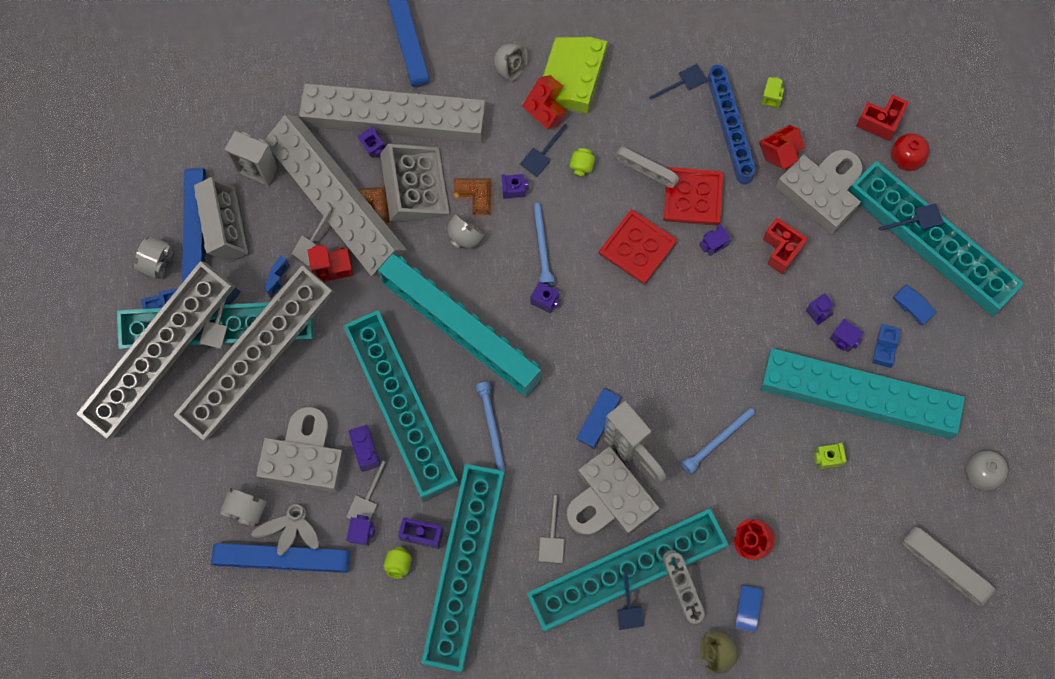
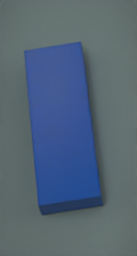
[576,388,621,449]

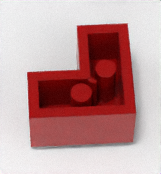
[522,75,567,129]
[856,94,909,141]
[759,124,805,169]
[763,217,808,275]
[307,245,354,282]

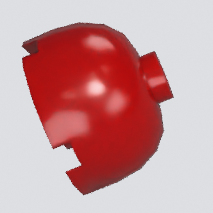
[891,133,930,171]
[733,519,775,560]

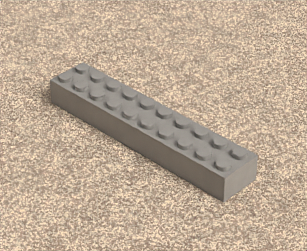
[299,84,486,143]
[264,115,406,276]
[77,261,235,439]
[174,265,335,440]

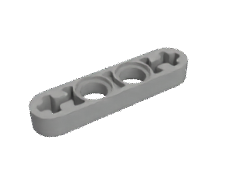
[615,147,679,188]
[663,550,704,624]

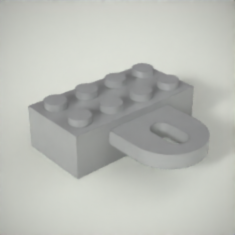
[776,150,862,235]
[604,401,667,485]
[256,407,345,493]
[567,446,660,537]

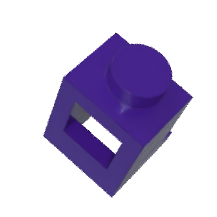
[357,126,386,158]
[501,174,529,199]
[699,224,731,256]
[806,293,834,325]

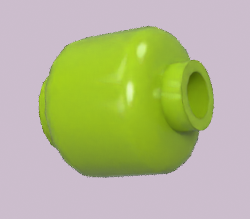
[569,148,595,177]
[383,547,412,579]

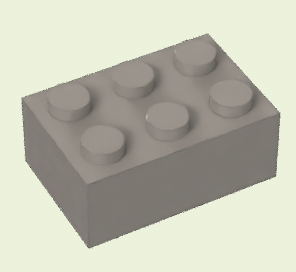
[224,131,279,187]

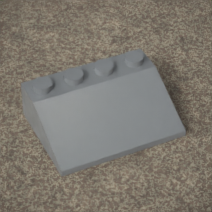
[380,144,449,222]

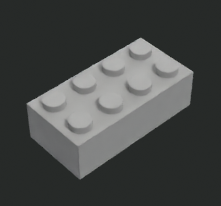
[194,177,248,262]

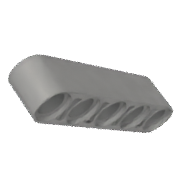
[902,527,995,607]

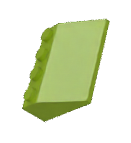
[543,37,608,114]

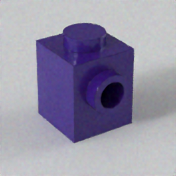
[530,282,561,314]
[830,319,863,352]
[346,515,375,546]

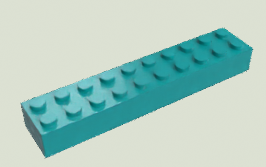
[849,161,1024,317]
[378,254,541,398]
[117,302,315,349]
[343,310,459,502]
[760,348,965,440]
[421,464,505,674]
[526,509,728,633]

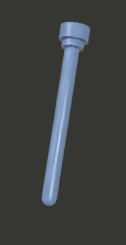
[534,203,555,287]
[476,382,505,472]
[681,408,755,475]

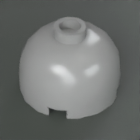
[494,43,528,81]
[447,213,485,249]
[965,450,1008,491]

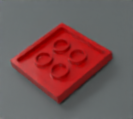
[663,167,723,225]
[598,209,677,285]

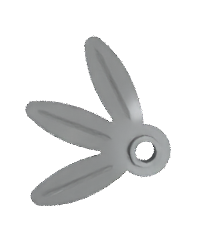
[251,504,319,555]

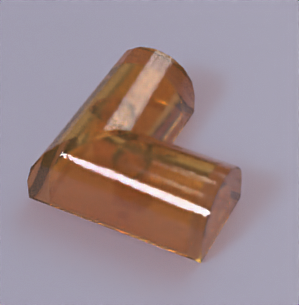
[454,178,492,215]
[358,186,390,223]

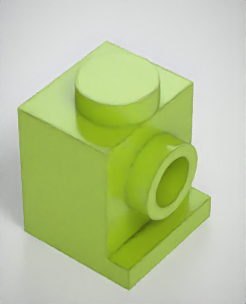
[761,77,784,109]
[814,443,847,469]

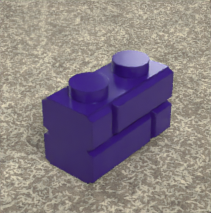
[348,425,380,472]
[398,517,444,549]

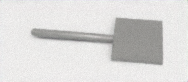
[292,207,332,266]
[200,299,228,349]
[346,460,386,520]
[539,495,564,563]

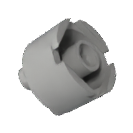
[134,236,175,279]
[220,487,267,527]

